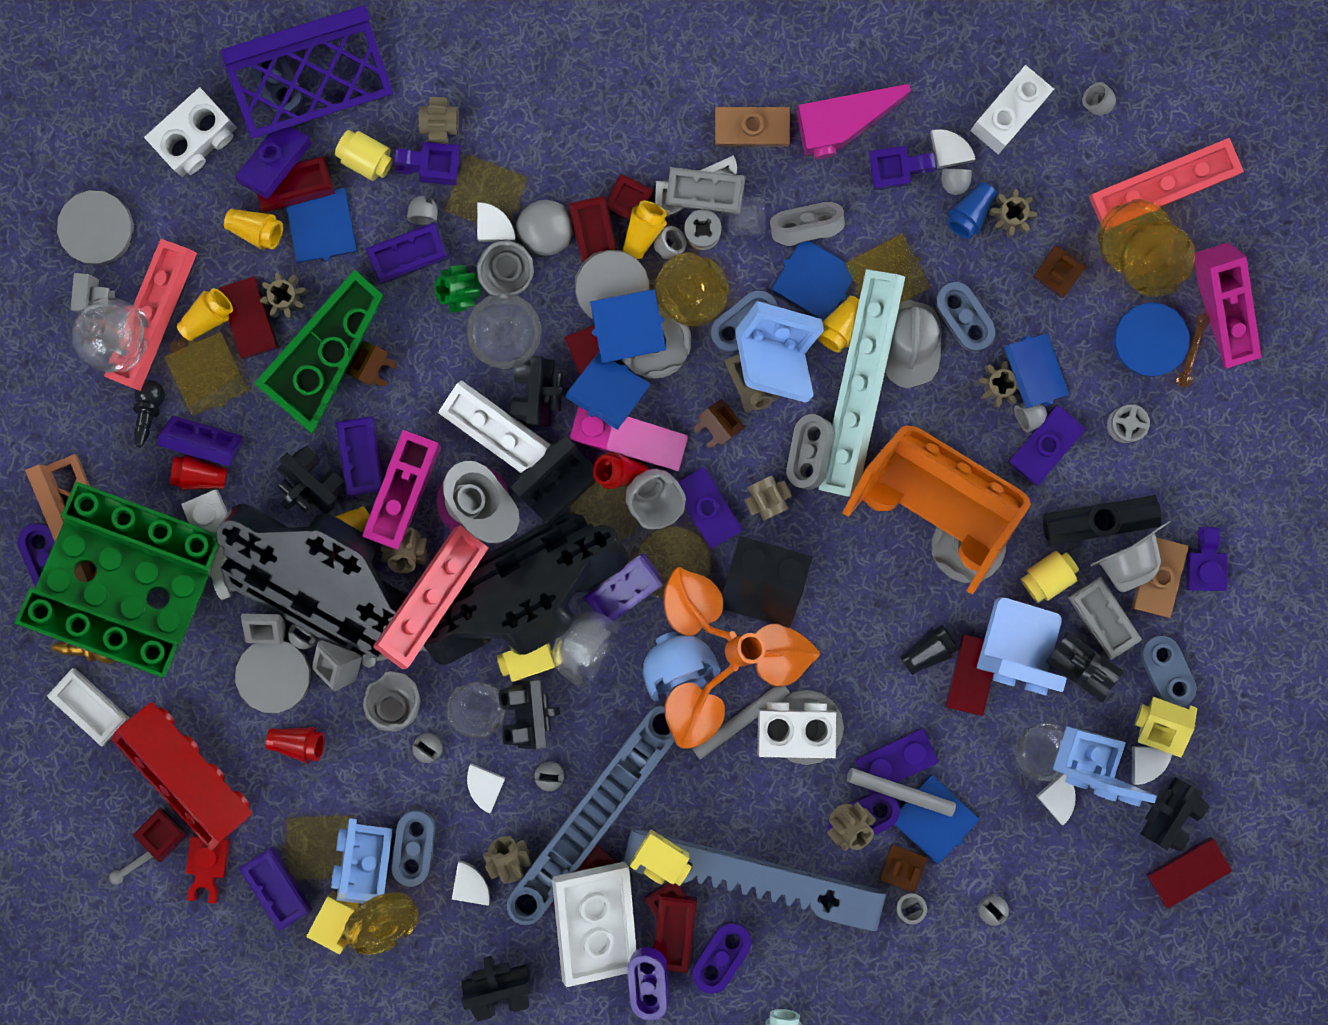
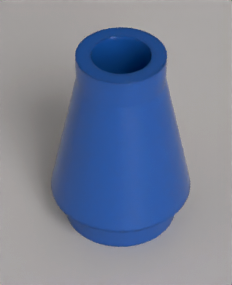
[946,182,997,239]

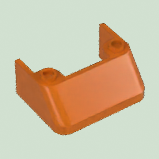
[842,426,1031,595]

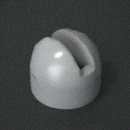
[1082,82,1116,116]
[941,169,972,195]
[407,196,438,225]
[654,226,687,259]
[1014,402,1047,433]
[288,623,319,650]
[412,732,443,763]
[534,761,564,792]
[897,893,927,925]
[978,894,1009,926]

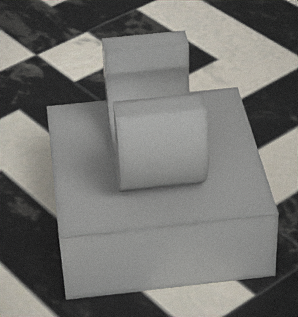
[70,273,115,316]

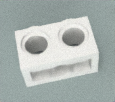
[970,65,1054,155]
[144,87,237,177]
[757,702,836,758]

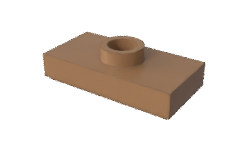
[715,107,790,147]
[1131,537,1189,618]

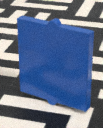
[286,188,357,263]
[771,241,858,321]
[590,289,666,363]
[1004,333,1069,409]
[565,352,651,430]
[895,774,980,865]

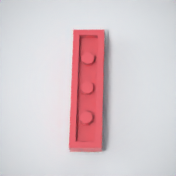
[1089,138,1244,231]
[104,239,197,391]
[373,525,489,670]

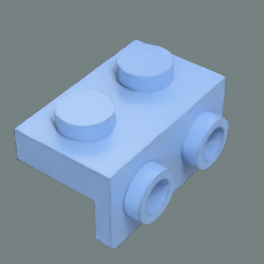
[331,818,393,906]

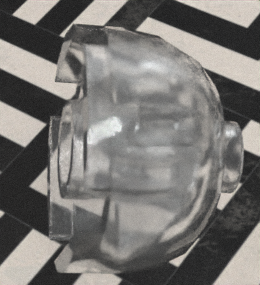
[467,294,542,370]
[71,297,149,374]
[552,611,622,688]

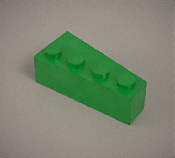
[254,269,385,434]

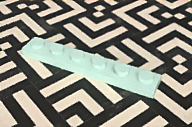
[818,269,905,497]

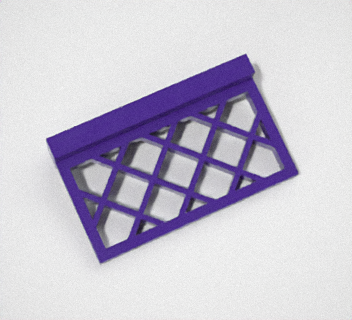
[219,5,393,139]

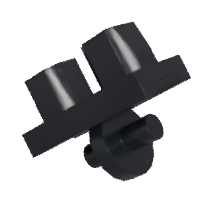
[510,356,569,427]
[277,446,345,514]
[1046,632,1124,703]
[498,680,560,749]
[1140,777,1209,851]
[461,956,531,1021]

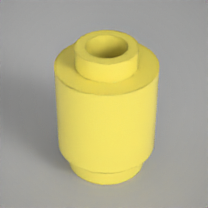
[335,130,393,181]
[1020,550,1079,603]

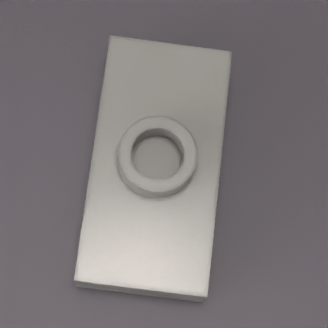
[665,167,746,215]
[1068,577,1142,660]

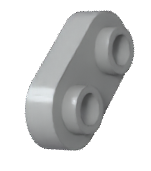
[770,202,845,246]
[786,414,834,490]

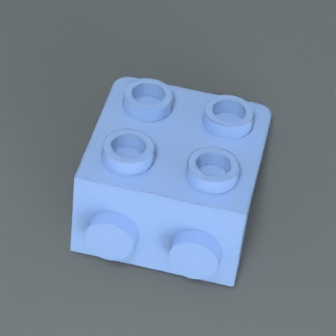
[735,301,824,402]
[977,597,1067,696]
[1053,726,1157,807]

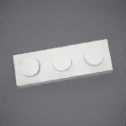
[438,380,551,473]

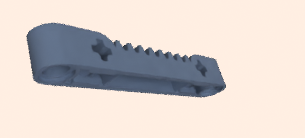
[507,703,675,925]
[623,829,886,931]

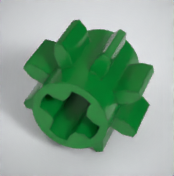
[434,265,481,313]

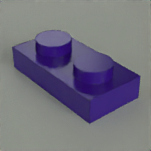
[854,728,939,794]

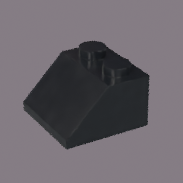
[722,536,813,628]

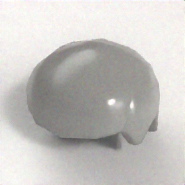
[515,199,575,256]
[477,240,534,299]
[626,469,686,529]
[363,671,421,732]

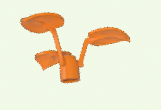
[663,567,820,749]

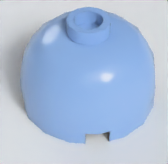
[643,632,721,701]

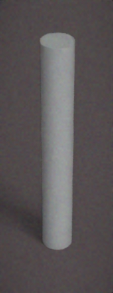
[692,686,790,760]
[847,768,956,817]

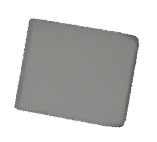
[241,613,287,644]
[312,640,362,691]

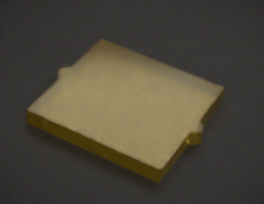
[445,154,528,224]
[845,233,931,304]
[164,332,249,416]
[569,481,640,542]
[284,815,352,880]

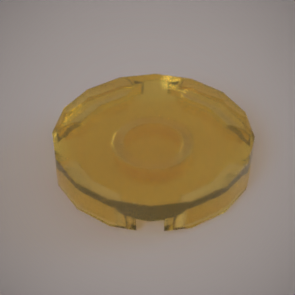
[1098,199,1173,275]
[1120,221,1195,297]
[655,252,729,326]
[638,526,711,599]
[344,892,419,955]

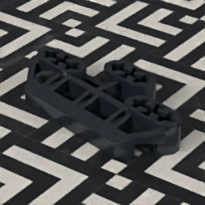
[216,504,408,660]
[423,512,629,665]

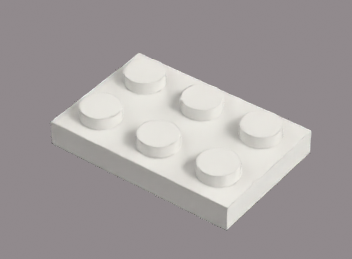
[552,861,636,987]

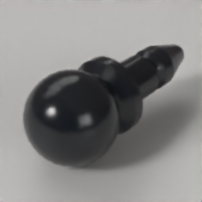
[133,380,165,448]

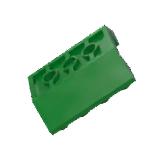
[14,481,220,679]

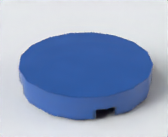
[1113,302,1190,377]

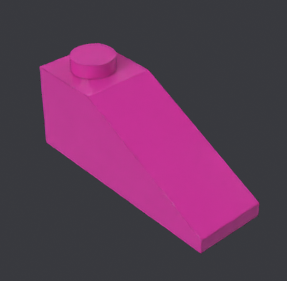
[796,84,911,160]
[1193,242,1262,369]
[570,406,688,472]
[362,430,441,550]

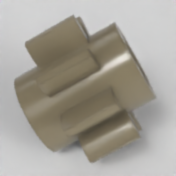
[419,97,459,144]
[988,189,1037,238]
[260,272,308,320]
[976,361,1020,408]
[744,475,792,521]
[381,527,427,573]
[827,802,876,851]
[483,836,532,884]

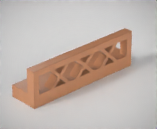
[25,454,97,582]

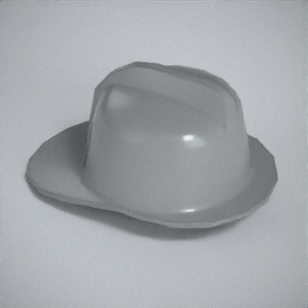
[885,300,942,388]
[443,461,520,543]
[1091,521,1171,592]

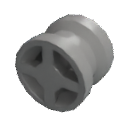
[684,209,722,251]
[1107,405,1150,443]

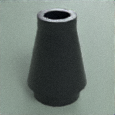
[900,625,959,675]

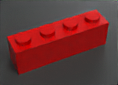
[111,701,253,851]

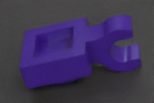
[394,142,460,186]
[869,146,936,190]
[1186,527,1228,591]

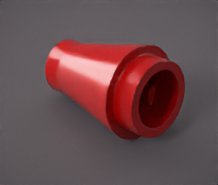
[593,452,648,489]
[170,454,227,491]
[266,727,325,764]

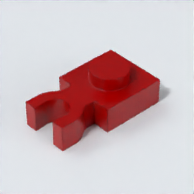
[186,835,230,904]

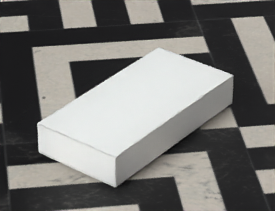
[47,668,129,747]

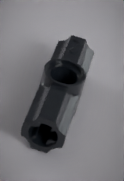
[1042,495,1162,546]

